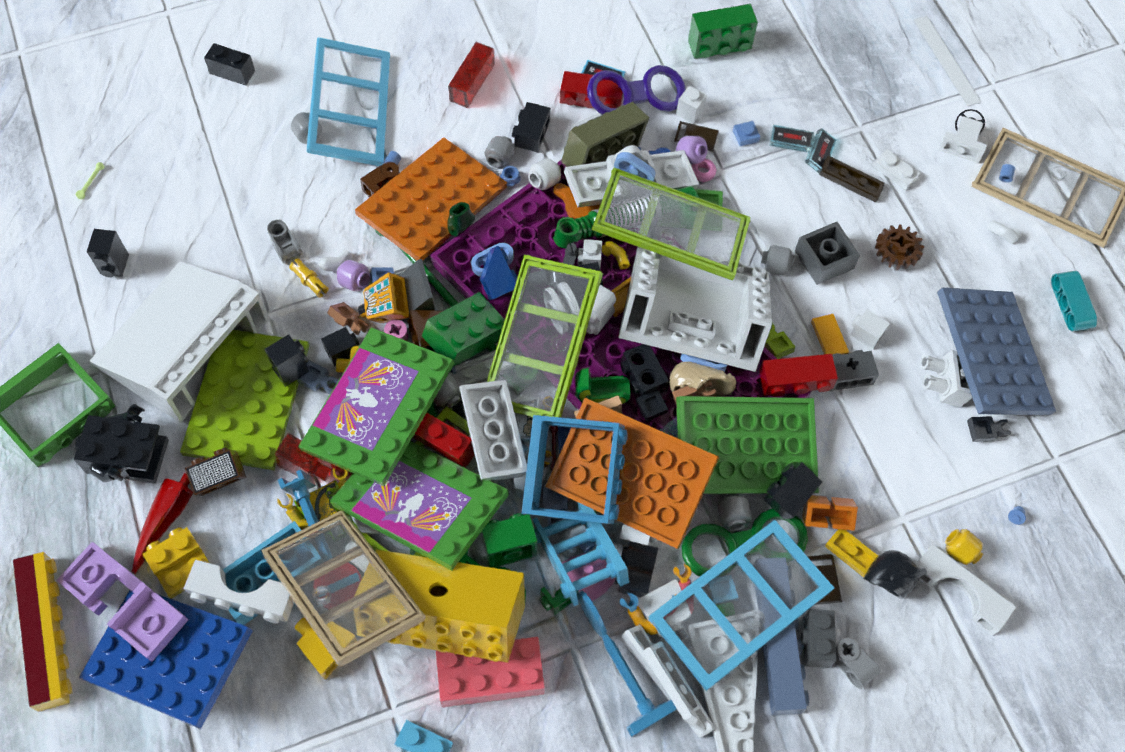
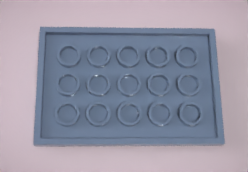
[937,287,1056,415]

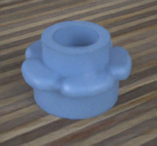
[500,166,521,186]

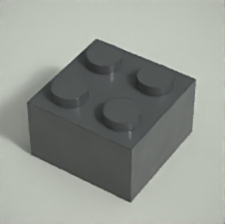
[795,221,860,285]

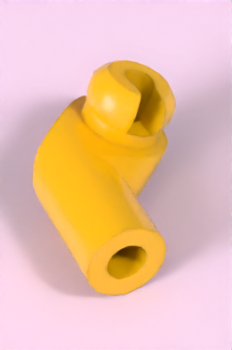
[601,241,630,269]

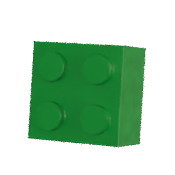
[482,513,537,567]

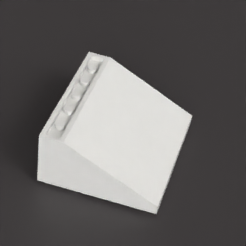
[619,245,772,371]
[89,261,270,423]

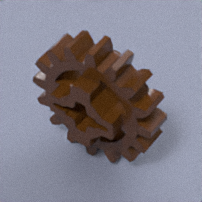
[874,224,924,270]

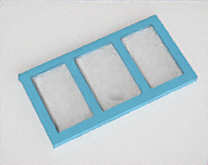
[306,37,390,166]
[648,520,834,691]

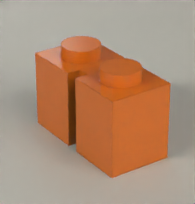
[802,495,858,531]

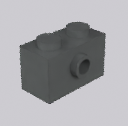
[801,609,836,668]

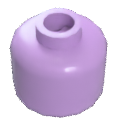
[676,136,708,164]
[337,260,371,292]

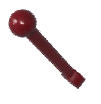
[549,426,558,470]

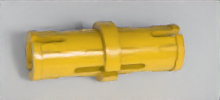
[289,259,329,298]

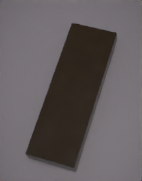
[819,155,885,203]

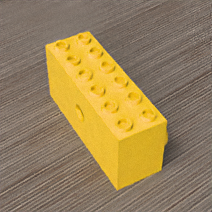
[354,549,525,663]

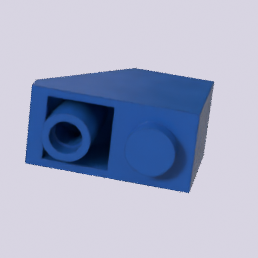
[480,246,517,300]

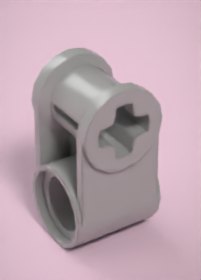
[267,219,303,264]
[835,638,881,689]

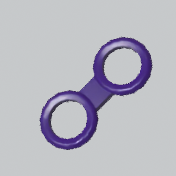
[587,65,686,115]

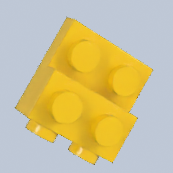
[143,527,210,599]

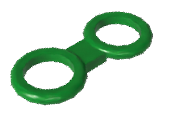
[681,509,808,578]

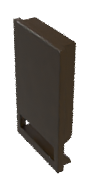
[674,121,719,152]
[807,554,842,605]

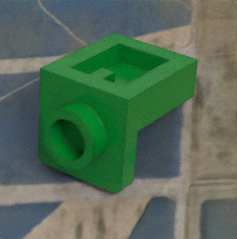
[539,587,578,615]

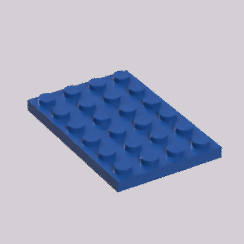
[79,590,253,729]

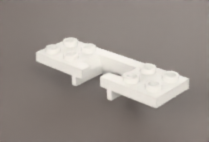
[564,145,699,208]

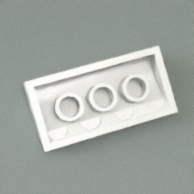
[459,380,527,480]

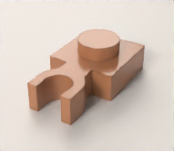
[327,302,369,335]

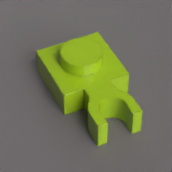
[764,323,795,359]

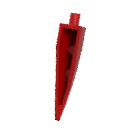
[131,473,194,574]

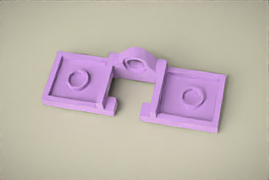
[56,542,188,662]

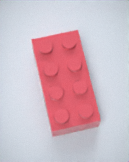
[436,637,545,708]

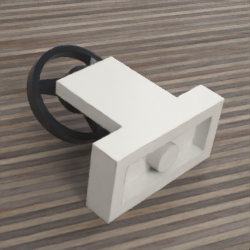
[938,109,987,163]

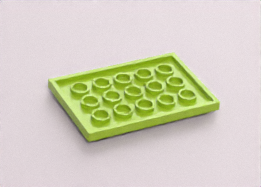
[180,330,310,471]

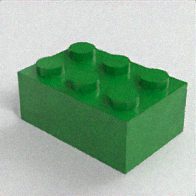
[688,3,758,59]
[422,292,505,368]

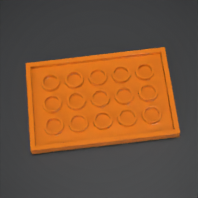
[355,137,507,261]
[545,398,719,549]

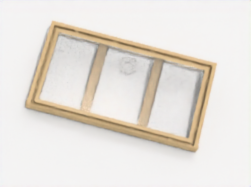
[971,127,1125,248]
[262,511,426,668]

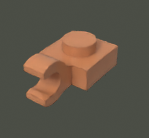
[672,380,717,405]

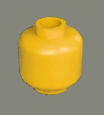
[945,529,983,565]

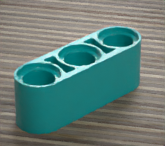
[1051,271,1097,331]

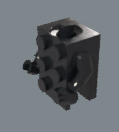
[73,404,169,483]

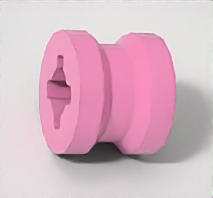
[384,320,408,341]

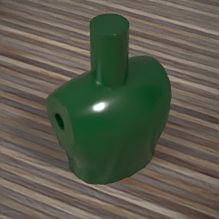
[447,202,475,237]

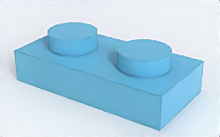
[394,720,453,752]

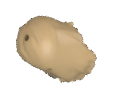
[669,361,736,396]

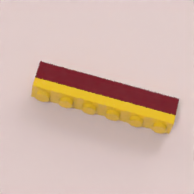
[13,552,72,712]

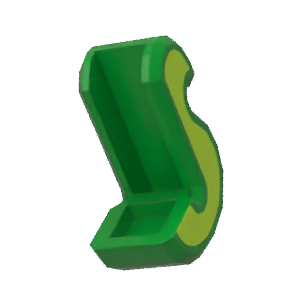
[575,367,630,404]

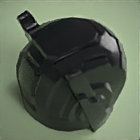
[863,550,927,599]

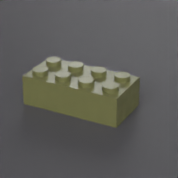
[561,102,650,167]

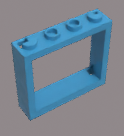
[522,415,627,524]

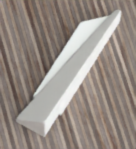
[620,624,716,738]

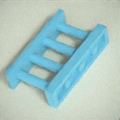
[532,502,629,606]

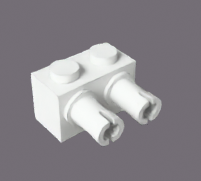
[920,350,972,407]

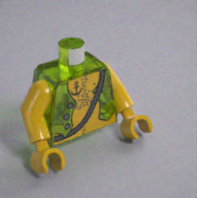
[277,468,350,543]

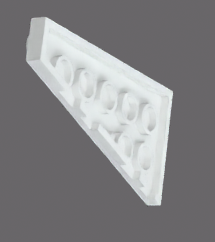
[686,610,760,752]

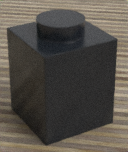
[321,327,360,367]

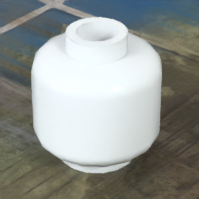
[528,158,561,190]

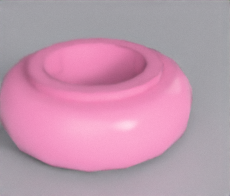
[691,159,717,182]

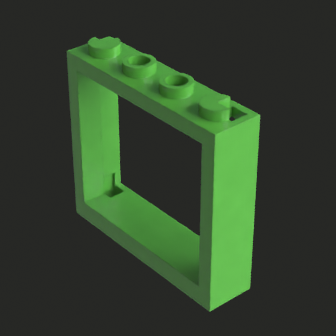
[0,343,116,467]

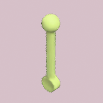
[76,162,104,200]

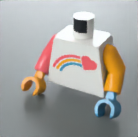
[619,564,694,642]

